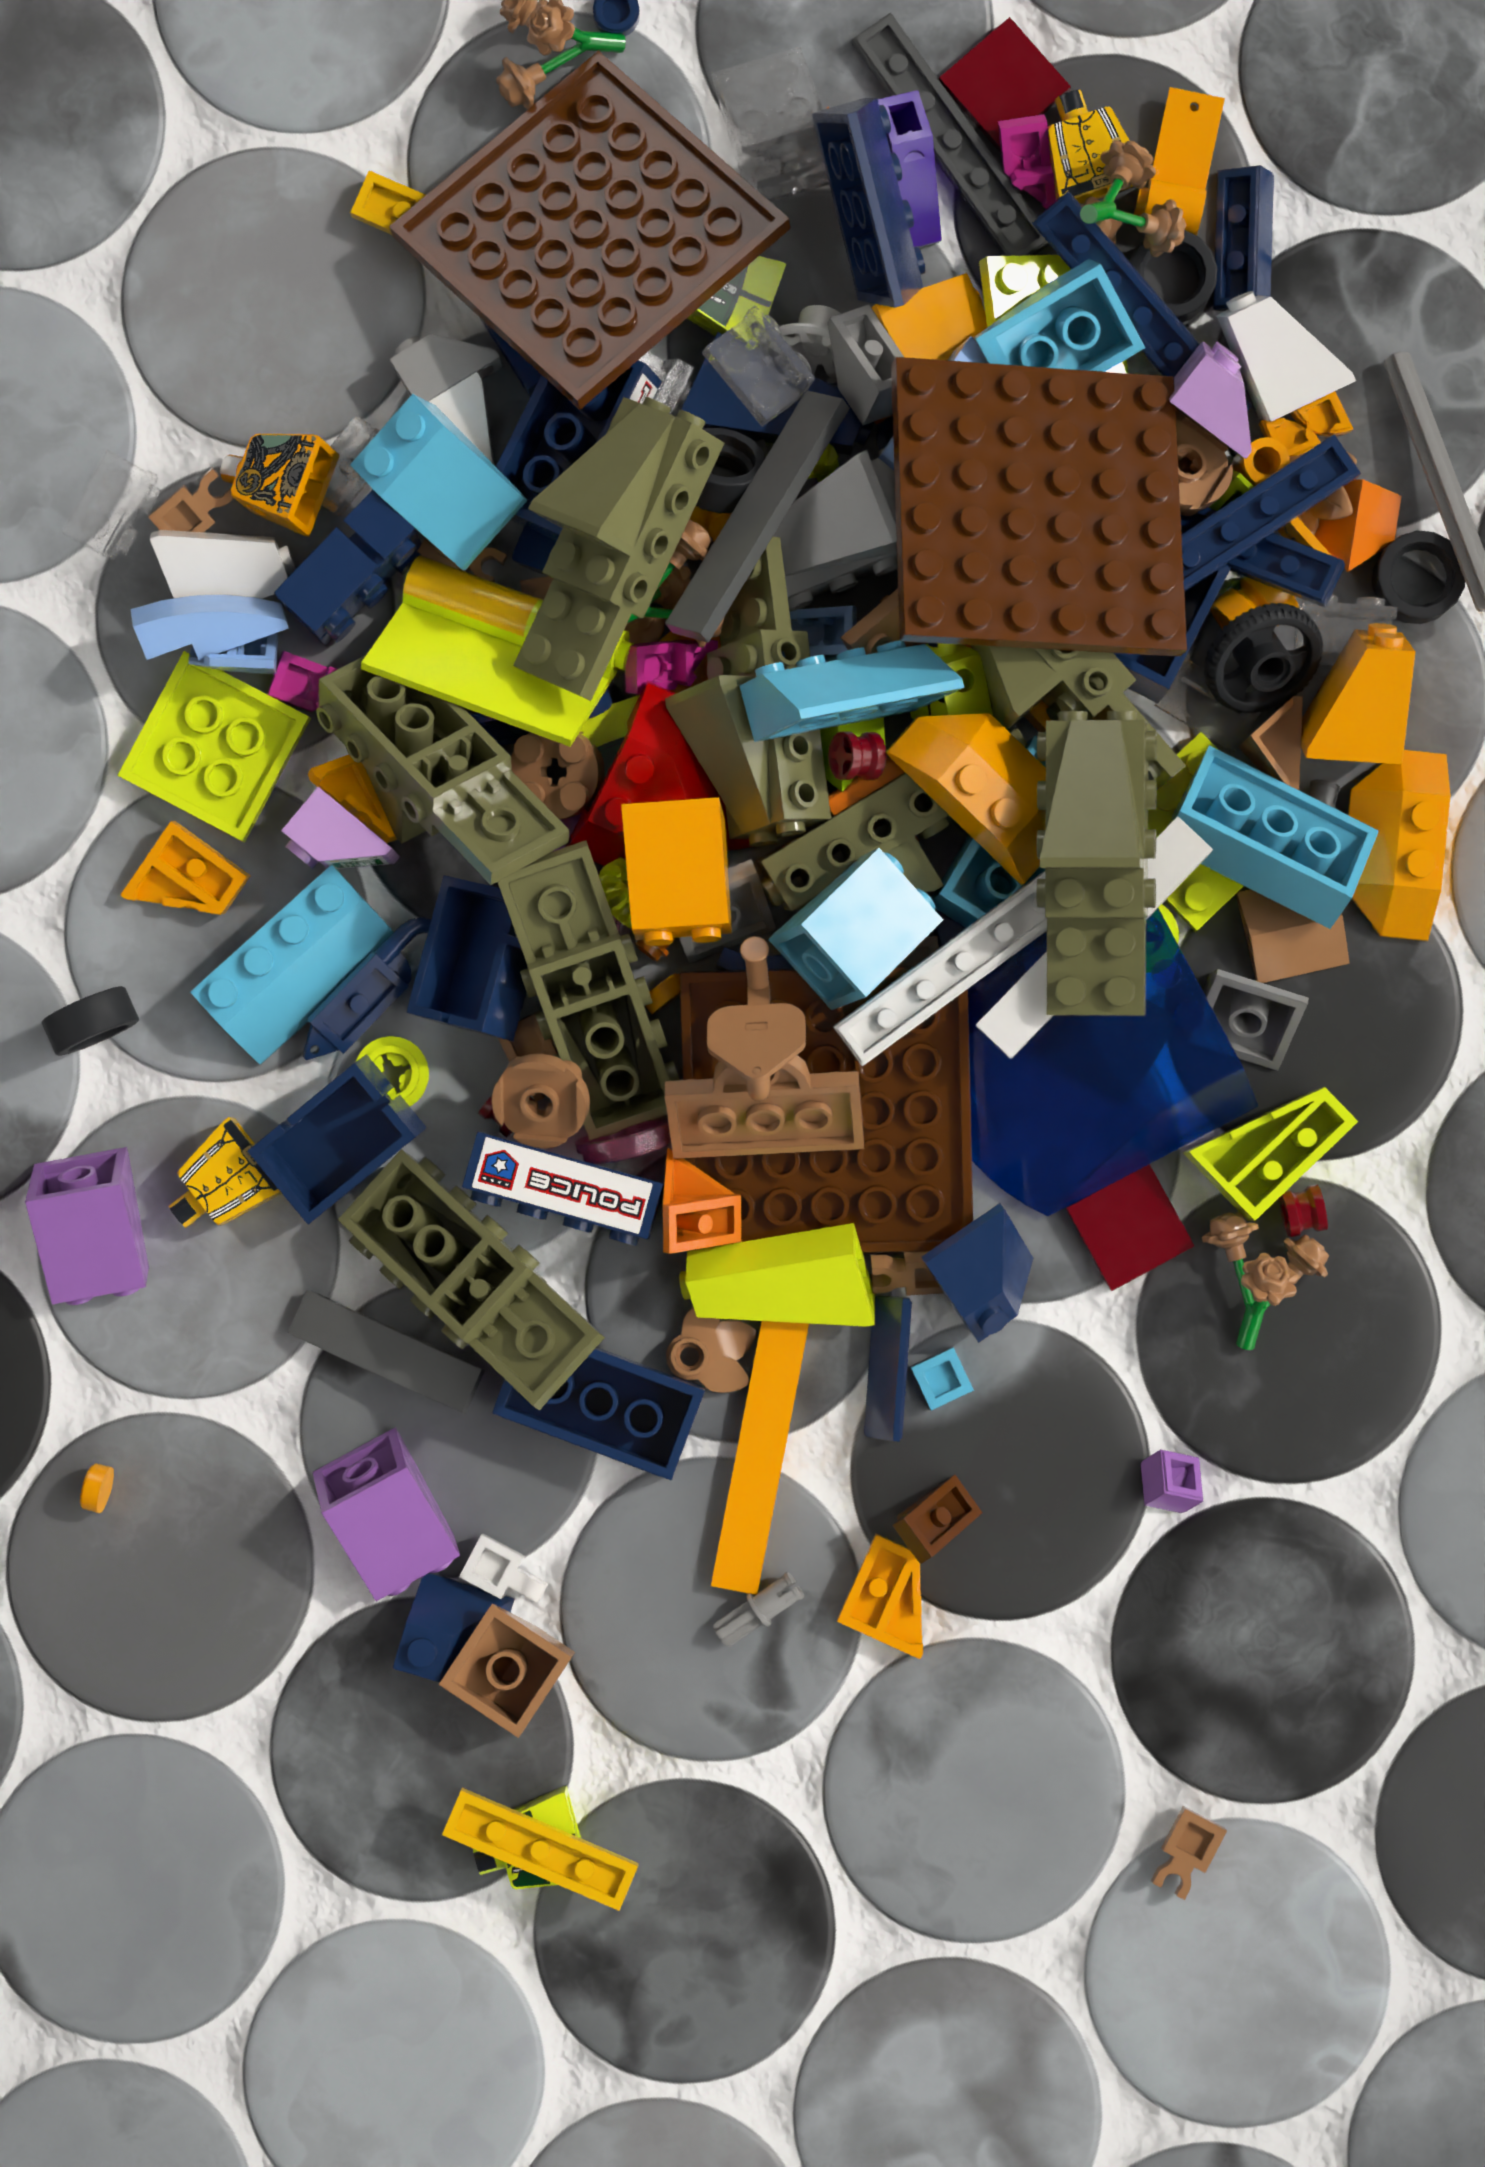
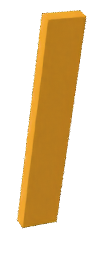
[711,1321,809,1595]

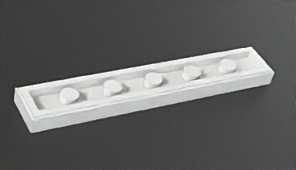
[976,816,1213,1059]
[833,871,1047,1066]

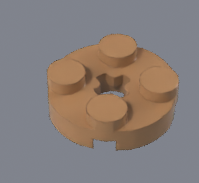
[1176,417,1233,516]
[511,731,605,820]
[492,1054,590,1149]

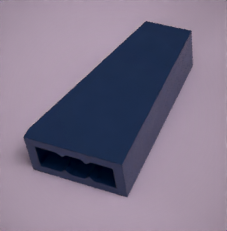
[681,332,875,455]

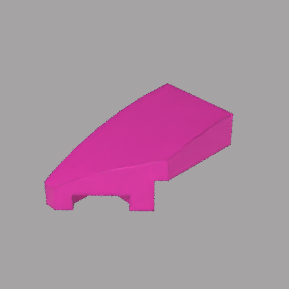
[998,114,1056,209]
[625,640,718,694]
[267,651,338,712]

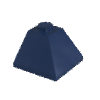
[921,1203,1034,1343]
[393,1573,515,1682]

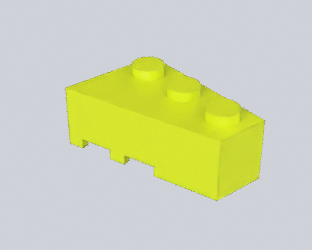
[1182,1087,1358,1221]

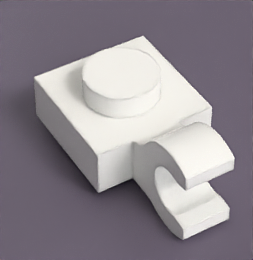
[459,1534,549,1602]

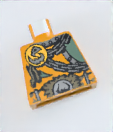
[220,434,340,537]

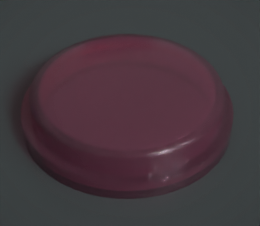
[575,1118,671,1164]

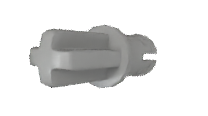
[713,1572,805,1646]

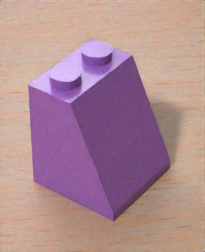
[25,1147,149,1305]
[312,1427,460,1601]

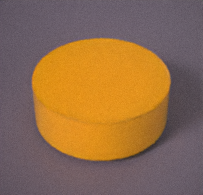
[645,973,680,1015]
[80,1463,114,1513]

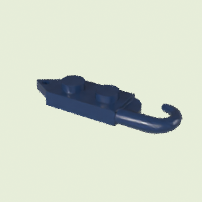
[303,917,432,1060]

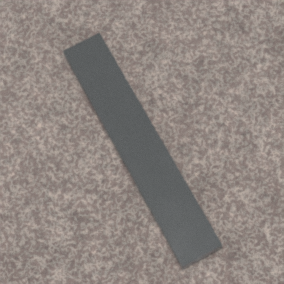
[852,12,1050,256]
[665,390,850,643]

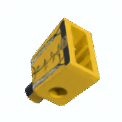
[1048,90,1134,204]
[168,1117,282,1228]

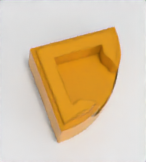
[1290,391,1353,437]
[1259,417,1321,457]

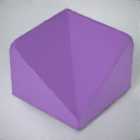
[1141,1449,1203,1513]

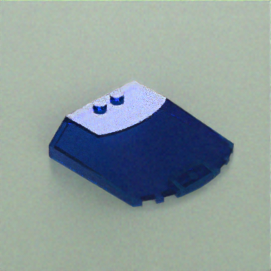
[968,908,1259,1216]

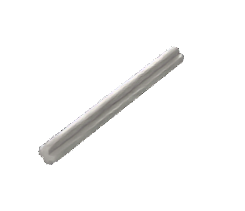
[1384,351,1485,612]

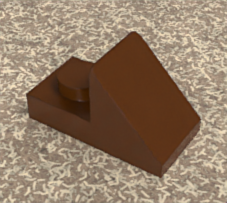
[892,1474,983,1564]

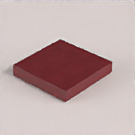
[939,17,1071,152]
[1065,1163,1194,1291]

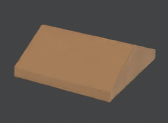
[1236,890,1350,983]

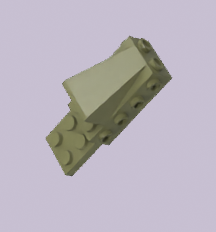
[513,397,724,701]
[665,537,831,847]
[970,645,1186,790]
[317,655,569,885]
[1036,711,1157,1016]
[755,728,1028,911]
[498,840,680,1140]
[338,1149,605,1410]

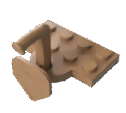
[665,936,864,1159]

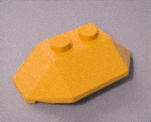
[886,713,1046,885]
[1347,750,1451,941]

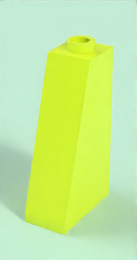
[679,1223,875,1327]

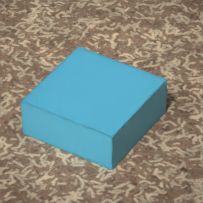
[910,1347,974,1411]

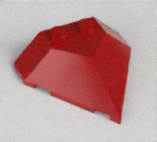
[566,680,773,866]

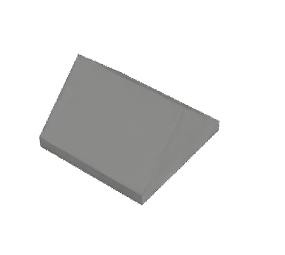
[1188,969,1309,1071]

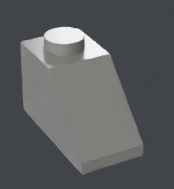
[827,304,904,425]
[390,334,503,402]

